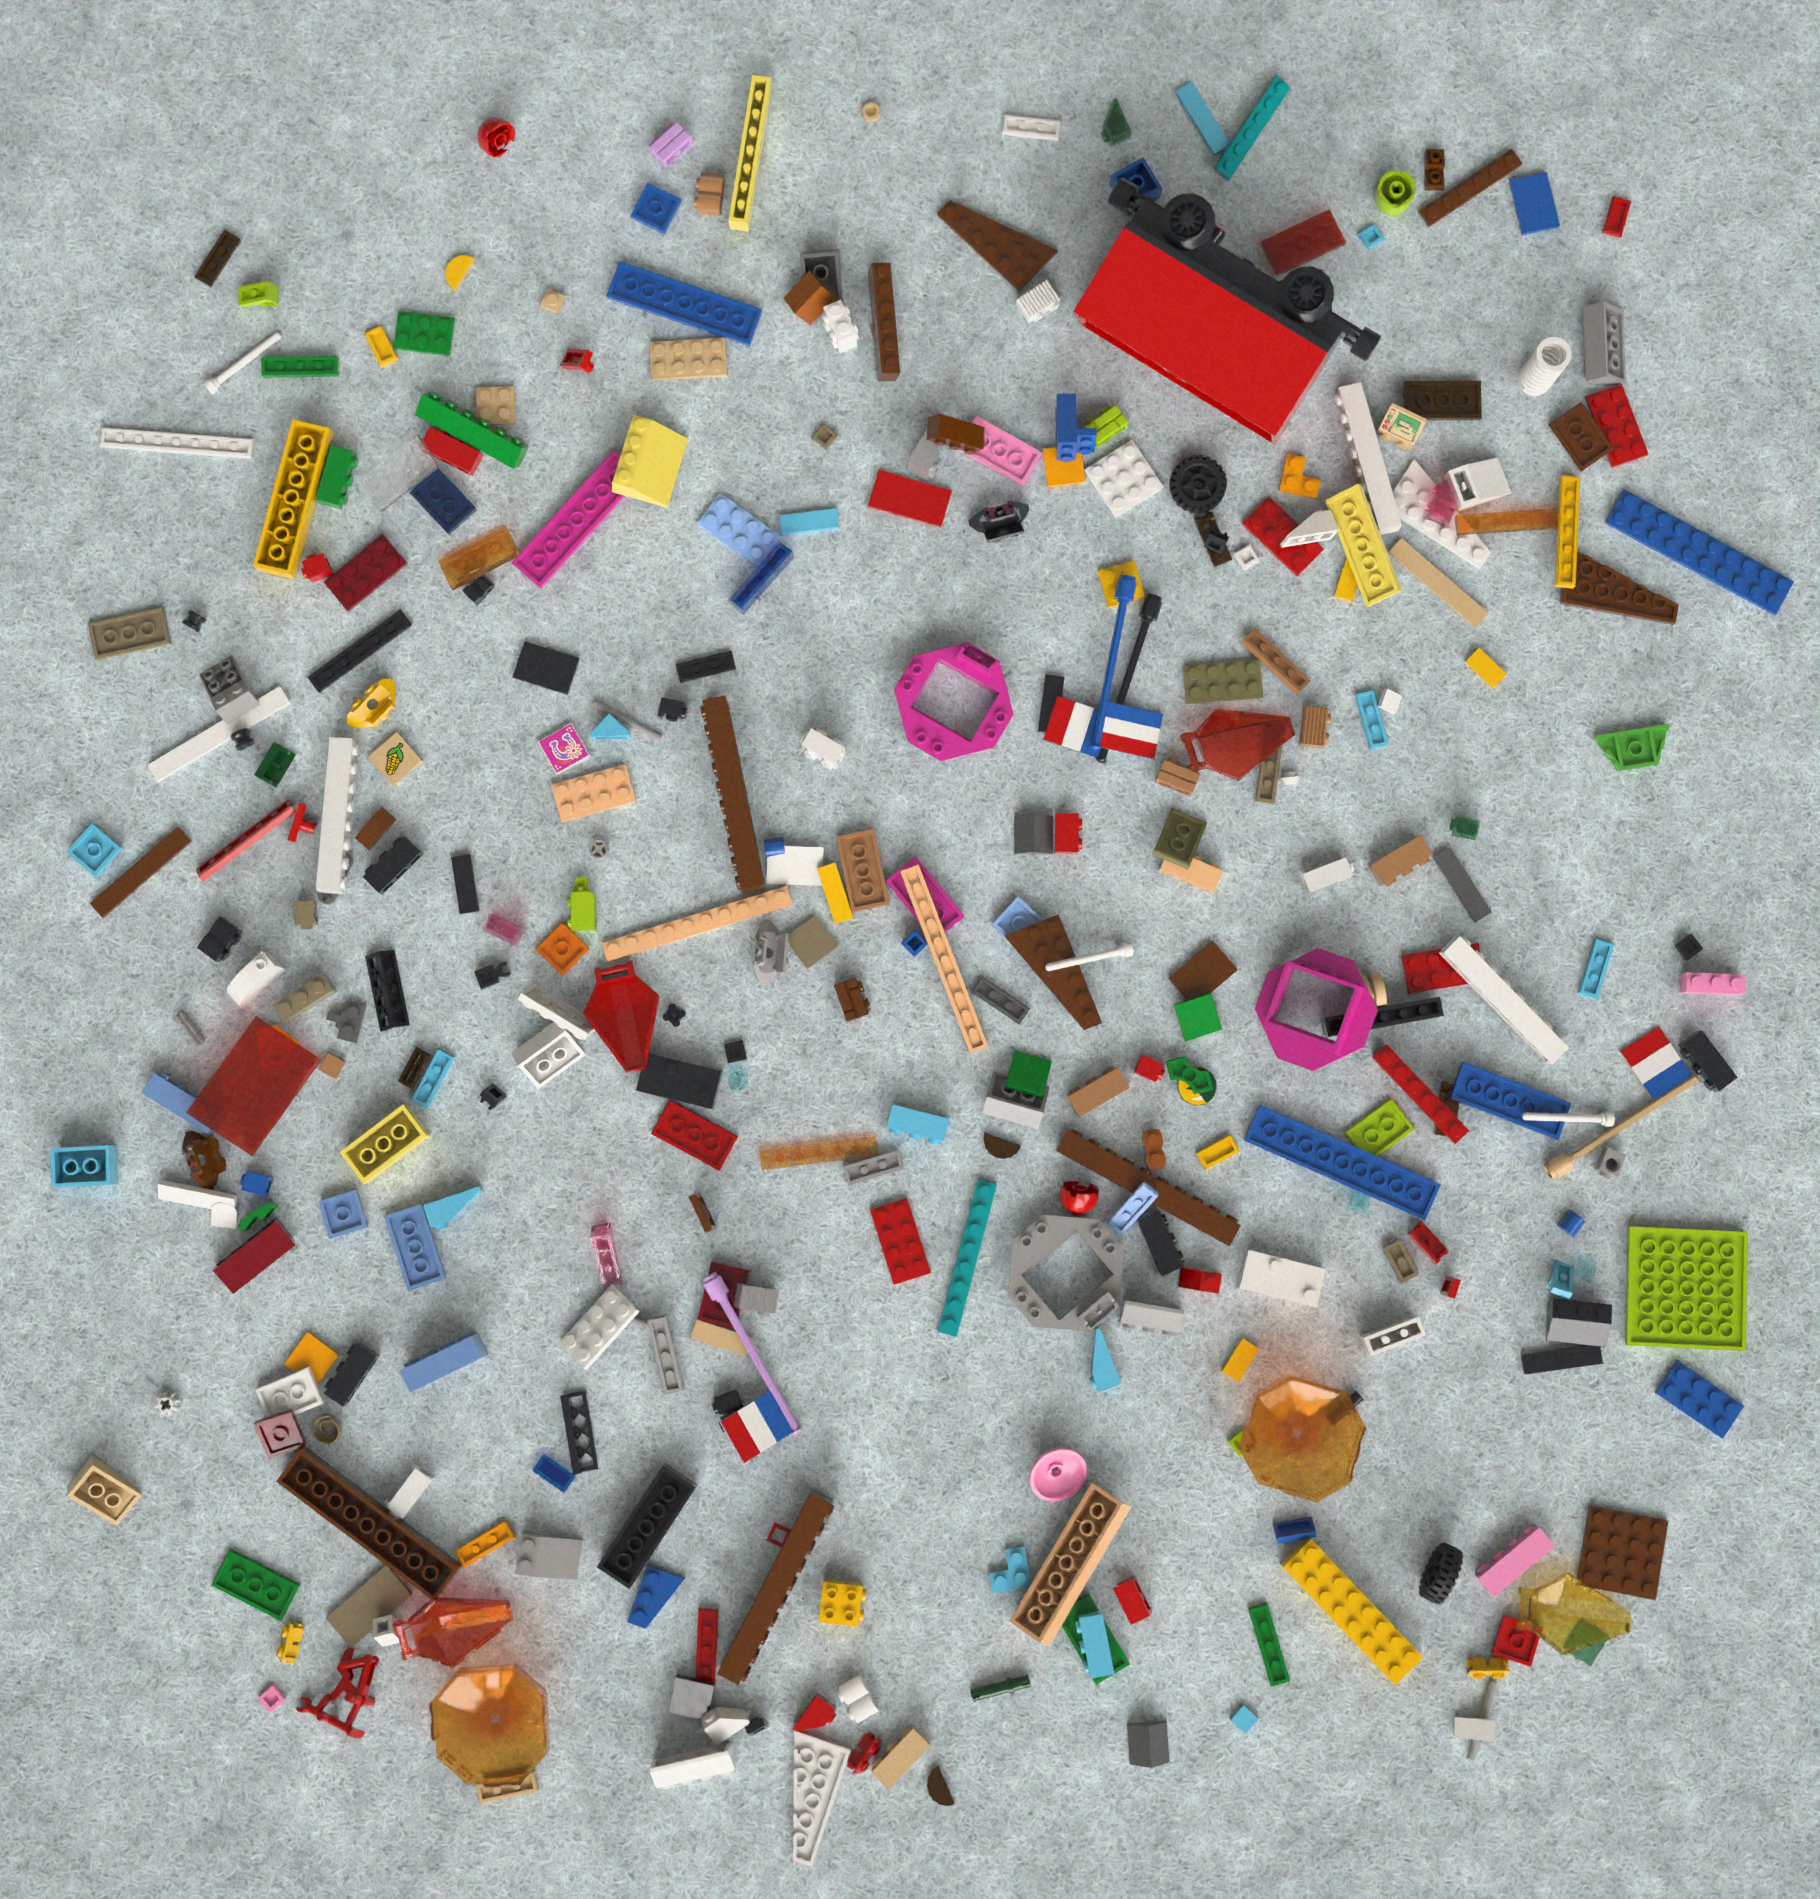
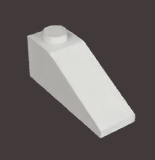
[1280,510,1339,547]

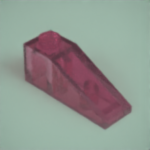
[590,1222,623,1288]

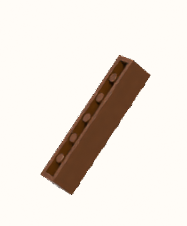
[868,263,900,381]

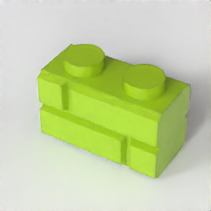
[1084,405,1128,449]

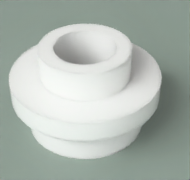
[1280,771,1300,785]

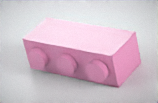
[1680,972,1746,996]

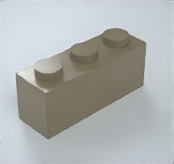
[272,974,337,1023]

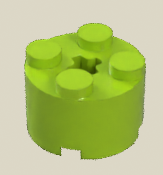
[1374,170,1416,216]

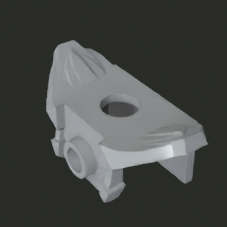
[752,921,790,984]

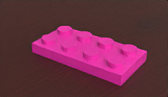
[886,857,965,932]

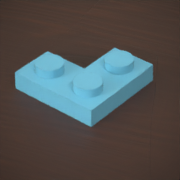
[989,1546,1031,1593]

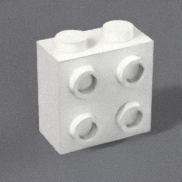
[822,300,859,353]
[800,728,846,770]

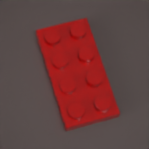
[1585,384,1649,468]
[1242,497,1324,577]
[1401,943,1481,994]
[870,1198,931,1285]

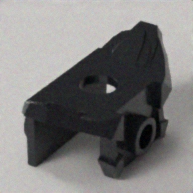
[968,501,1029,543]

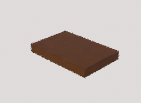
[1549,402,1614,472]
[1168,940,1238,1000]
[689,1193,717,1233]

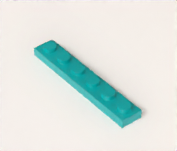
[1213,75,1290,180]

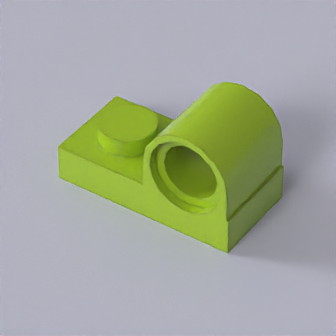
[238,281,279,308]

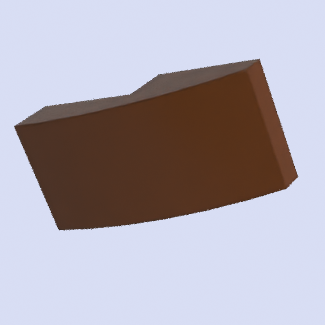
[1424,149,1445,191]
[355,807,397,850]

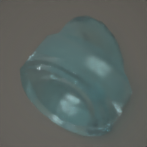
[728,1071,748,1091]

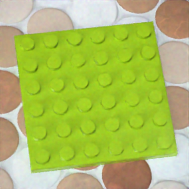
[1625,1226,1748,1351]

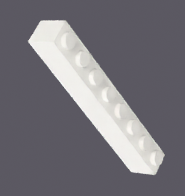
[1335,382,1402,535]
[316,737,359,894]
[1439,936,1569,1064]

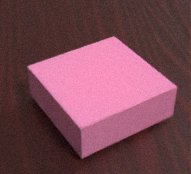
[257,1684,287,1713]

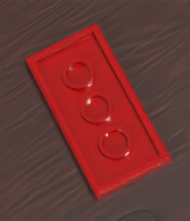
[868,470,952,528]
[651,1100,738,1171]

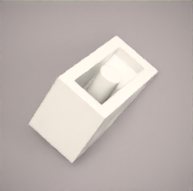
[701,1707,750,1745]

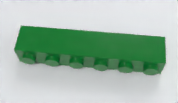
[414,391,529,469]

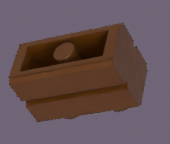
[834,977,871,1023]

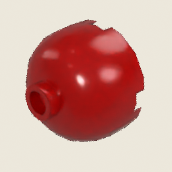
[477,117,515,158]
[1060,1181,1100,1215]

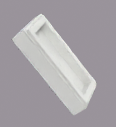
[1454,1717,1496,1741]

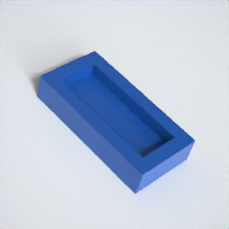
[1272,1517,1316,1544]

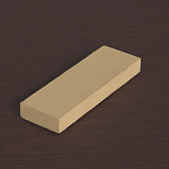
[691,1319,753,1356]
[476,1770,539,1804]

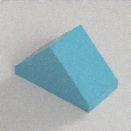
[590,714,631,740]

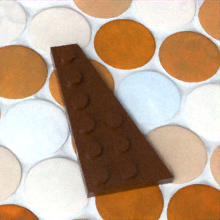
[937,200,1058,292]
[1560,551,1679,625]
[1004,914,1102,1030]

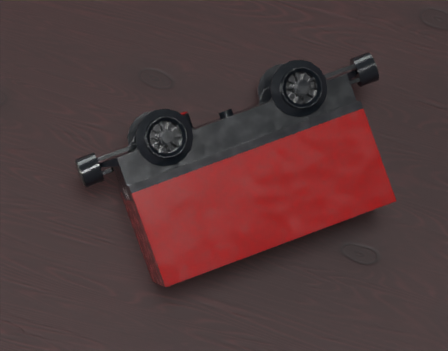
[1073,177,1381,445]

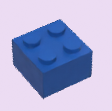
[1109,157,1163,216]

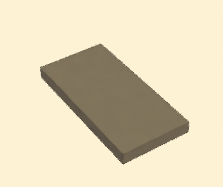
[88,606,171,661]
[326,1565,412,1648]

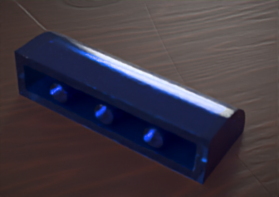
[728,543,794,615]

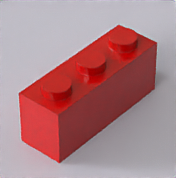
[419,427,483,477]

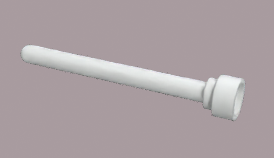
[202,332,281,395]
[1045,941,1133,971]
[1522,1111,1615,1127]

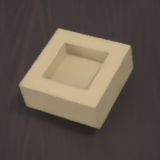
[540,289,566,314]

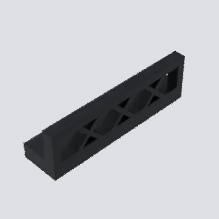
[365,950,410,1032]
[560,1390,599,1475]

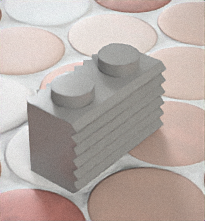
[734,1283,780,1316]

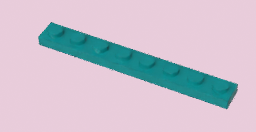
[938,1179,997,1337]

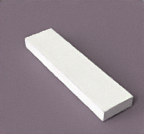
[158,1180,237,1209]

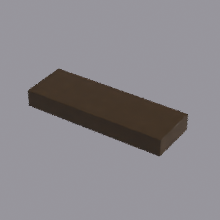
[194,230,241,288]

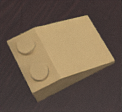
[67,1455,142,1525]

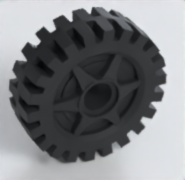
[1169,455,1227,514]
[1419,1542,1463,1605]

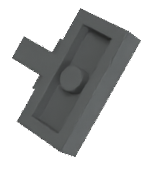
[326,1001,366,1043]

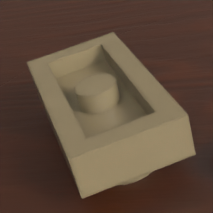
[1382,1239,1419,1284]

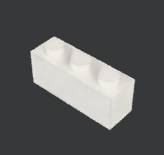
[1360,1315,1426,1356]

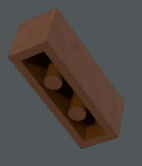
[927,414,985,454]

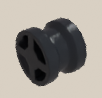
[182,610,207,633]
[230,728,255,751]

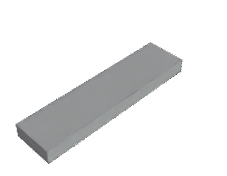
[647,1314,684,1395]

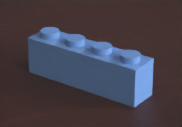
[142,1072,224,1134]

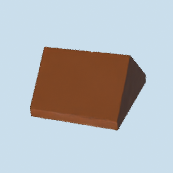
[783,270,837,326]

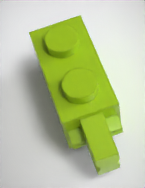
[567,877,597,932]

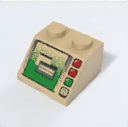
[1376,403,1427,450]

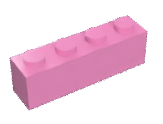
[1475,1525,1555,1597]

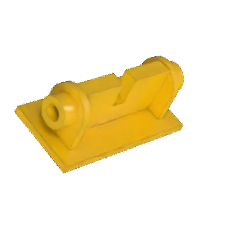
[277,1620,304,1664]
[1467,1657,1510,1679]

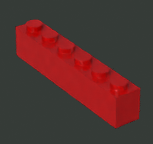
[1372,1044,1469,1145]

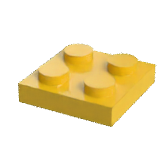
[1097,560,1145,608]

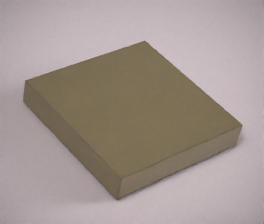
[788,915,838,969]

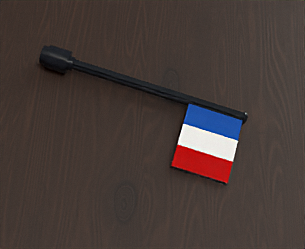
[1043,593,1162,763]

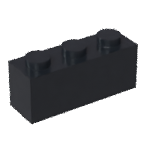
[363,836,423,895]
[1679,1030,1738,1092]
[1137,1212,1185,1276]
[323,1342,380,1407]

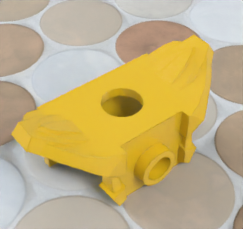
[346,677,396,728]

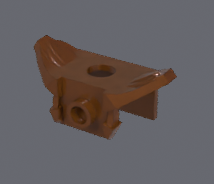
[182,1131,226,1190]

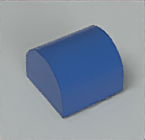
[764,837,785,858]
[901,930,927,957]
[1557,1210,1585,1238]

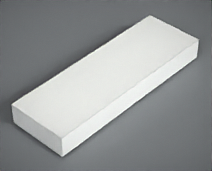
[1002,114,1061,141]

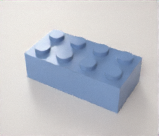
[400,1332,488,1392]

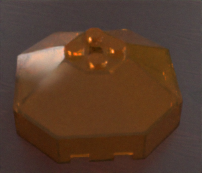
[1239,1374,1366,1503]
[429,1664,550,1788]

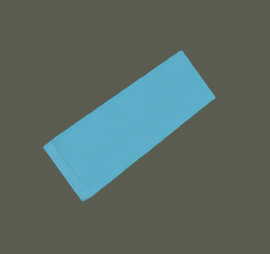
[780,508,839,535]
[1355,689,1389,750]
[1578,938,1614,999]
[411,1048,455,1109]

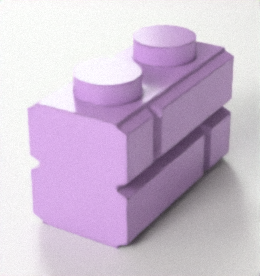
[649,122,693,169]

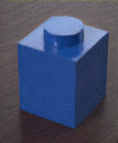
[240,1171,273,1196]

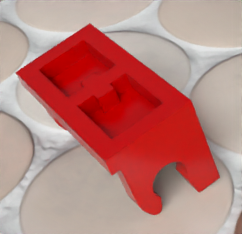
[1407,1221,1449,1264]
[1113,1575,1152,1625]

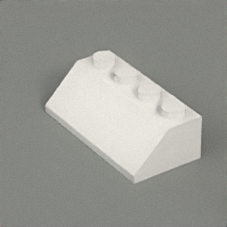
[649,1742,736,1790]

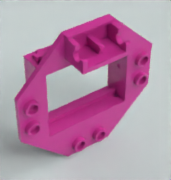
[894,642,1014,762]
[1255,948,1378,1071]

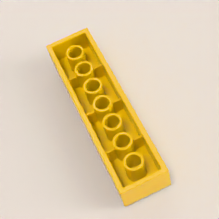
[253,419,334,580]
[1280,1538,1424,1685]

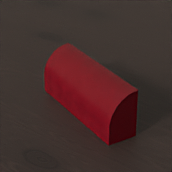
[213,1217,296,1294]

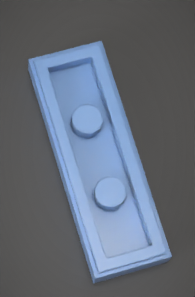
[1107,1181,1159,1235]

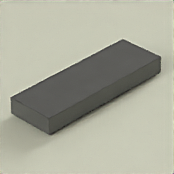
[971,976,1030,1025]

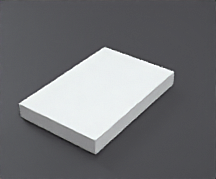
[255,1366,325,1417]

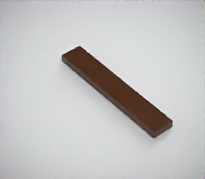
[90,827,192,918]

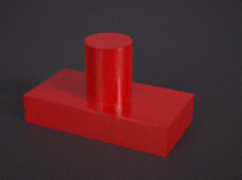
[560,348,594,373]
[287,803,317,843]

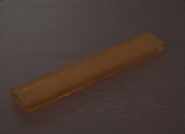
[1454,508,1558,535]
[759,1136,878,1170]

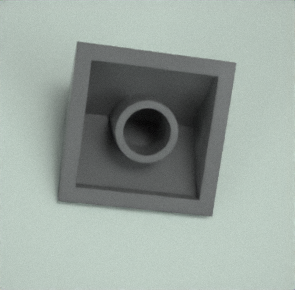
[1014,813,1053,854]
[1127,1721,1170,1768]

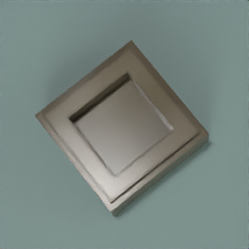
[811,423,838,450]

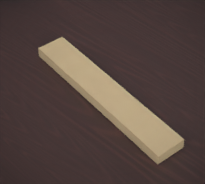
[1388,538,1488,628]

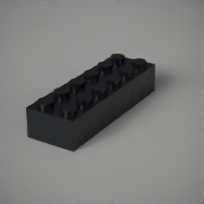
[597,1463,698,1589]

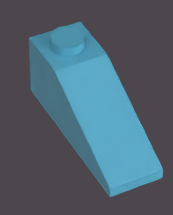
[423,1186,483,1230]
[1089,1327,1121,1392]

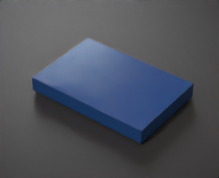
[1509,172,1560,236]

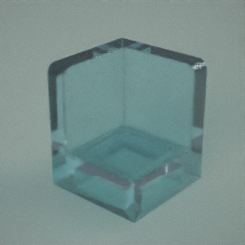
[1347,1191,1371,1215]

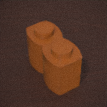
[1141,1129,1166,1170]

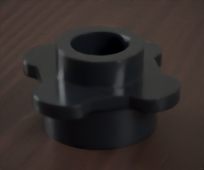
[663,1004,686,1027]

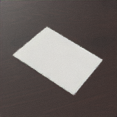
[766,846,823,886]

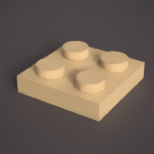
[476,386,515,426]

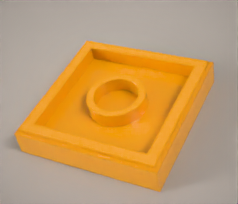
[1043,447,1086,487]
[284,1332,340,1384]

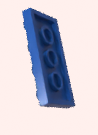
[1655,1360,1744,1439]

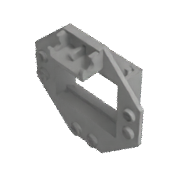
[1008,1215,1124,1332]

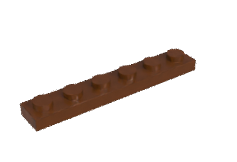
[1418,149,1523,227]

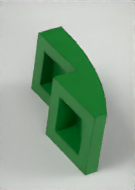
[237,1202,278,1231]

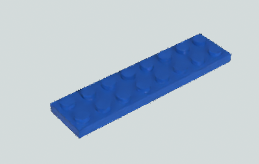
[607,261,763,346]

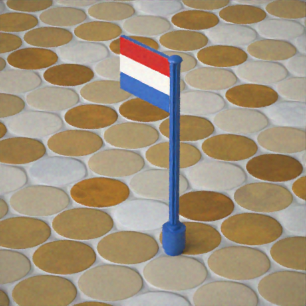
[1090,575,1163,759]

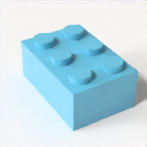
[50,1145,118,1188]

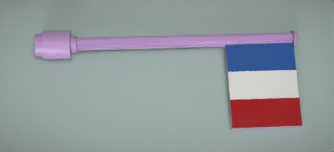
[702,1271,802,1463]

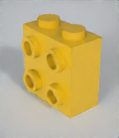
[819,1579,866,1627]

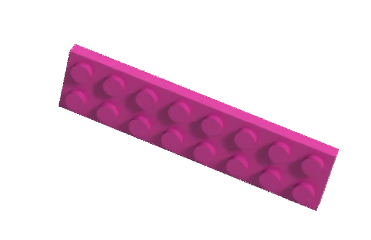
[511,450,625,589]

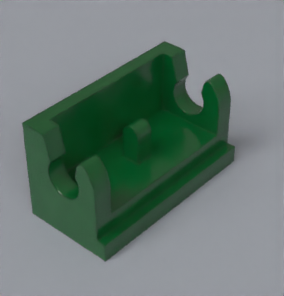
[254,742,296,788]

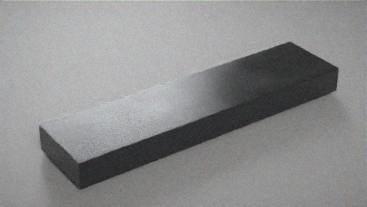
[1520,1345,1603,1375]

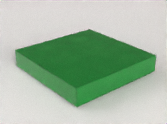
[1173,992,1222,1042]
[1005,1051,1052,1098]

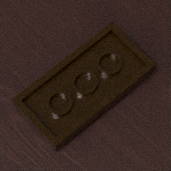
[1403,381,1482,420]

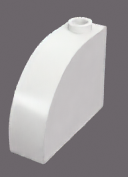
[227,951,286,1009]

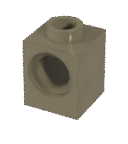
[293,900,318,930]

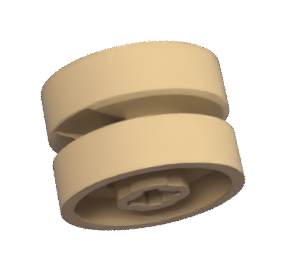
[1362,972,1387,1008]

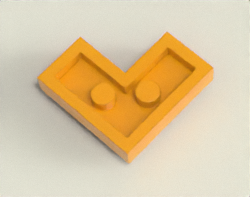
[1279,454,1321,500]

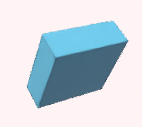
[1358,223,1385,250]
[1230,1704,1258,1734]

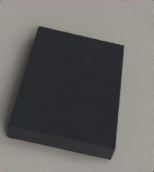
[513,641,580,695]

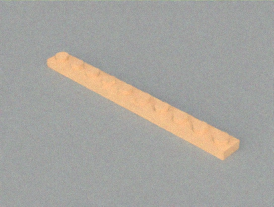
[900,865,988,1054]
[602,886,793,962]

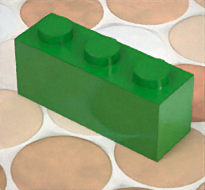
[316,445,358,509]

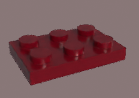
[698,1261,750,1328]

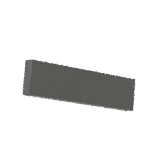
[1433,847,1492,923]

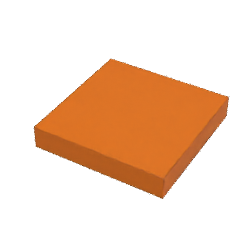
[535,922,590,976]

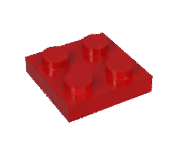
[1491,1615,1543,1667]

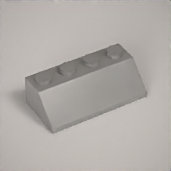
[1582,301,1626,385]

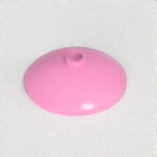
[1029,1448,1087,1502]

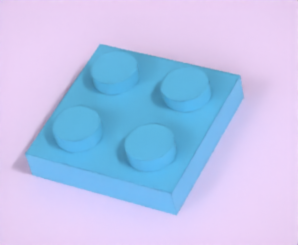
[66,823,123,878]

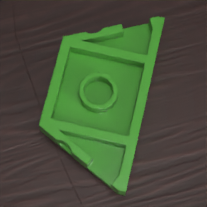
[1594,724,1670,772]

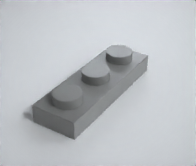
[843,1150,904,1185]

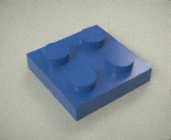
[630,183,682,234]

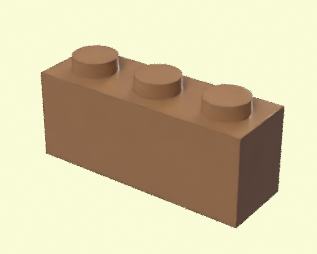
[1368,835,1433,887]
[1067,1067,1130,1117]

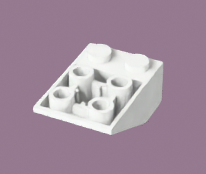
[1444,457,1512,512]

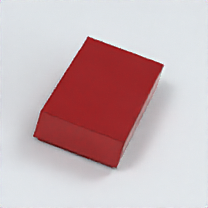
[1602,196,1632,238]
[1440,1276,1461,1299]

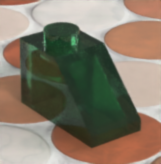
[1101,98,1132,147]

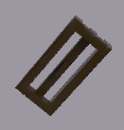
[398,1047,434,1091]

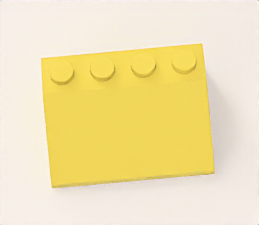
[612,414,688,508]

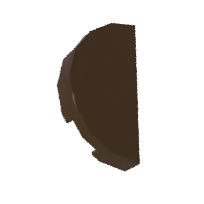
[983,1133,1021,1159]
[927,1766,955,1806]

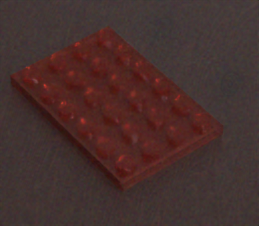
[186,1016,322,1156]

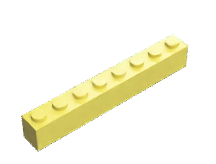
[729,75,772,232]

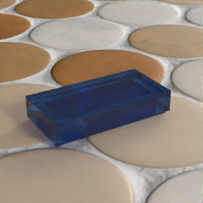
[532,1454,576,1493]

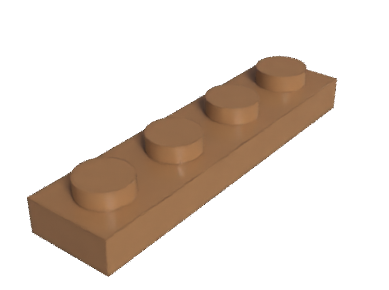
[1241,628,1311,695]

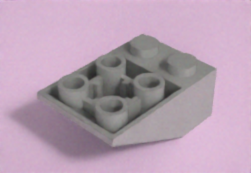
[199,655,260,724]

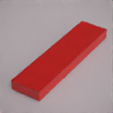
[695,1608,718,1691]

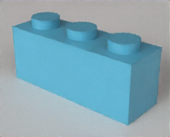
[887,1104,949,1145]
[1075,1611,1114,1679]

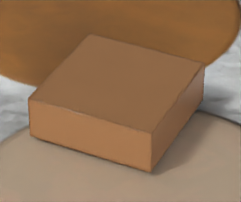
[319,1053,346,1079]

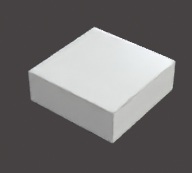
[1233,544,1260,570]
[1377,688,1402,714]

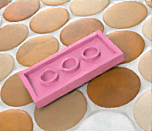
[958,416,1042,487]

